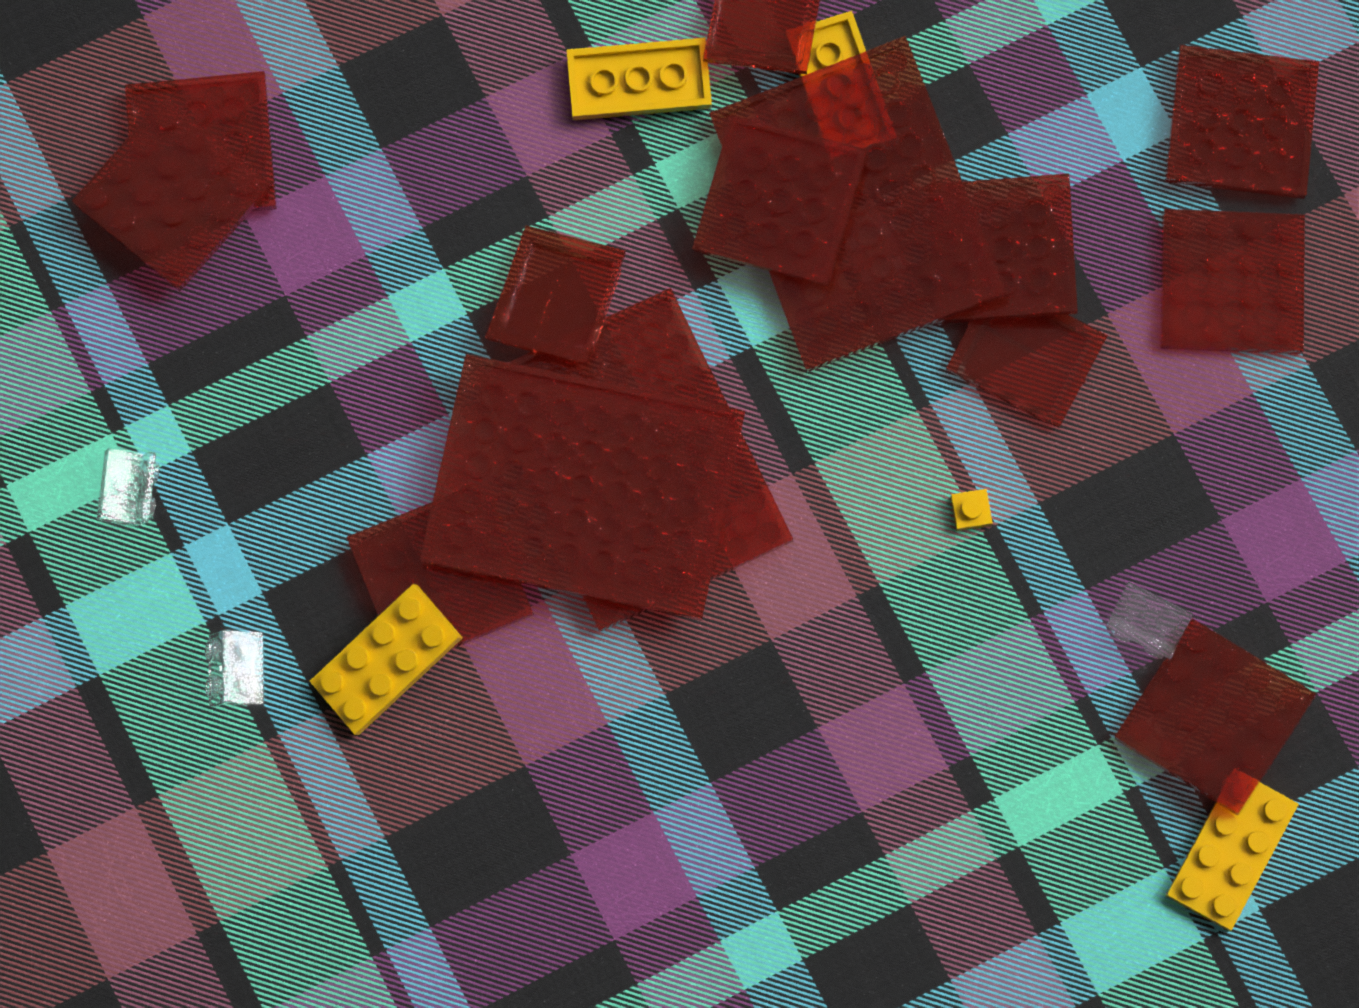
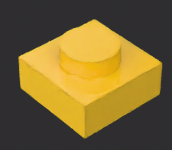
[950,489,993,531]

